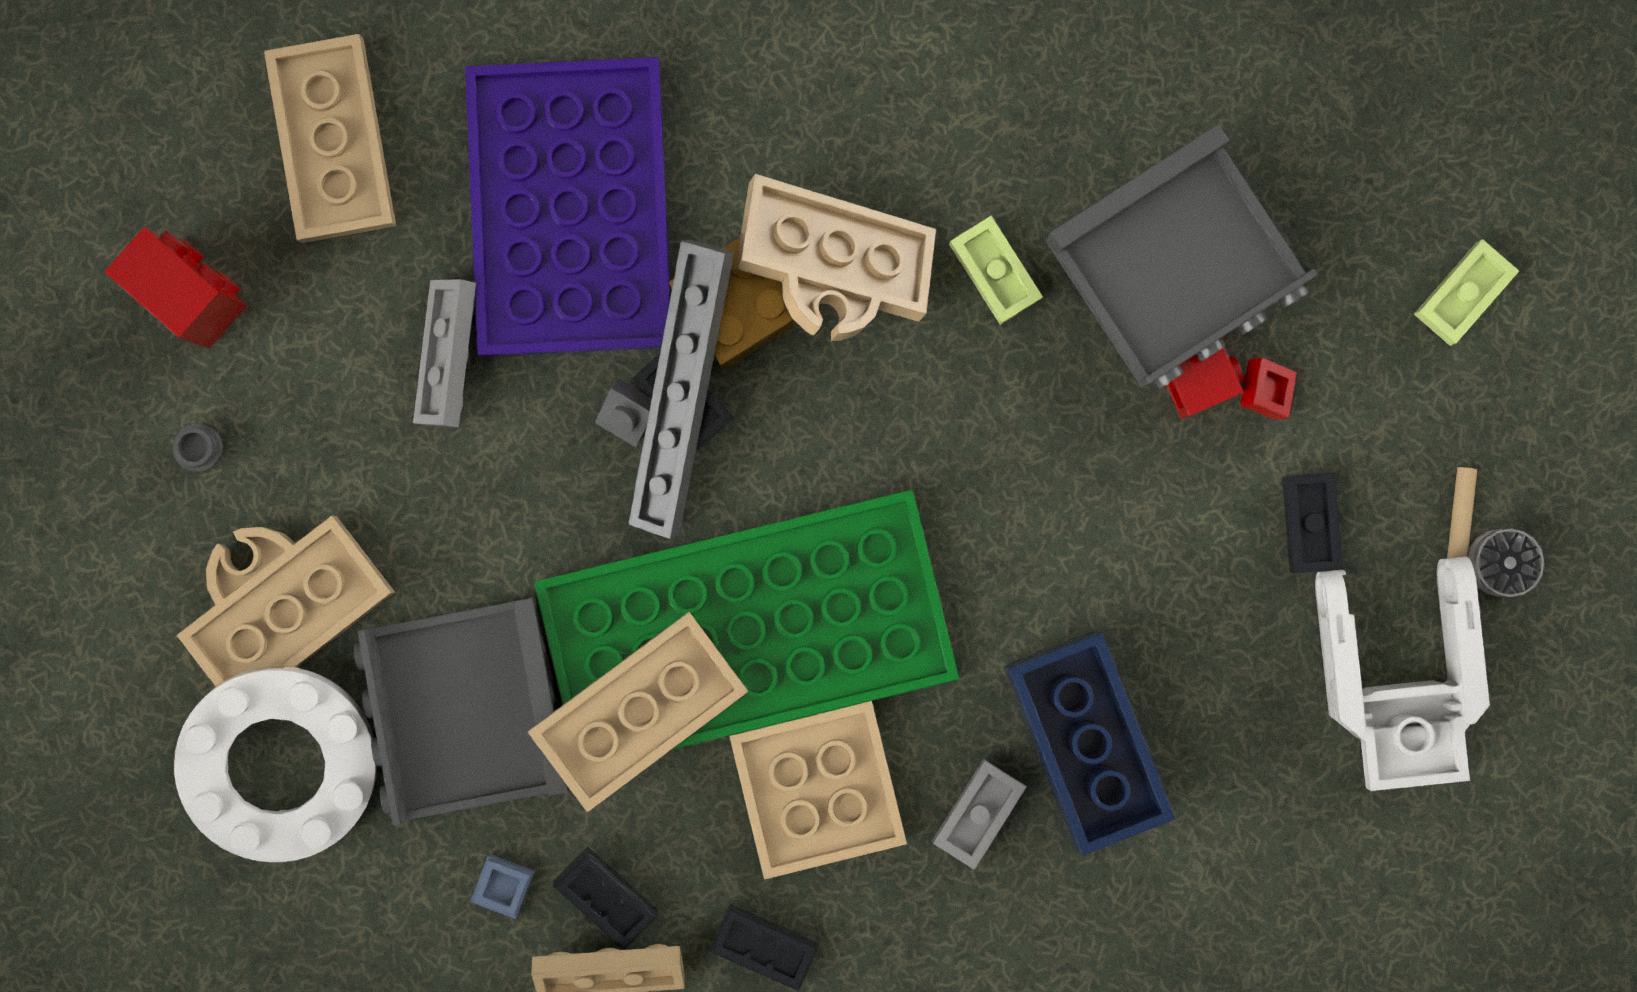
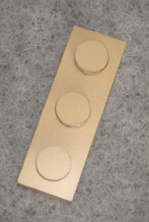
[531,944,685,992]

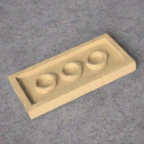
[264,34,396,243]
[528,612,748,812]

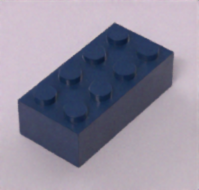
[1004,631,1175,856]

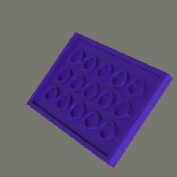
[465,57,671,357]

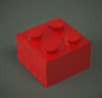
[104,227,247,348]

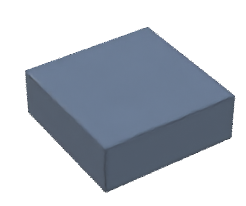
[470,854,535,919]

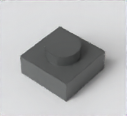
[595,379,652,448]

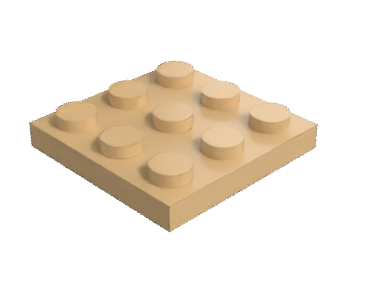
[729,701,907,880]

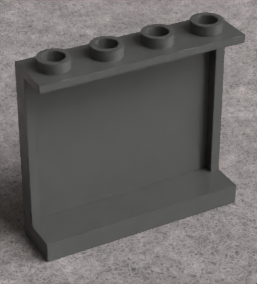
[1045,124,1318,389]
[354,597,570,826]

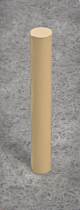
[1447,467,1477,558]

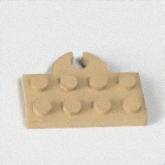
[735,174,936,341]
[177,516,395,686]

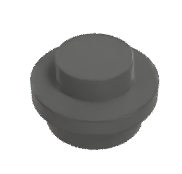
[173,424,223,472]

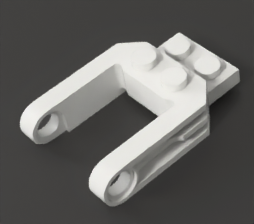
[1315,556,1490,791]

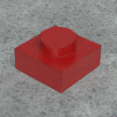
[1240,358,1297,420]

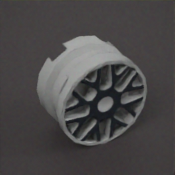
[1468,528,1545,597]

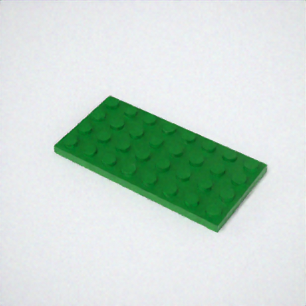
[534,490,959,750]

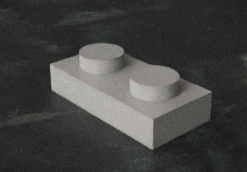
[932,759,1027,870]

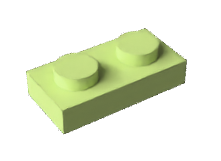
[949,216,1043,325]
[1414,239,1519,346]

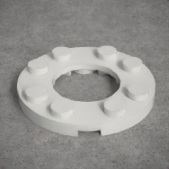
[174,666,377,862]

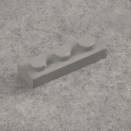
[413,279,476,428]

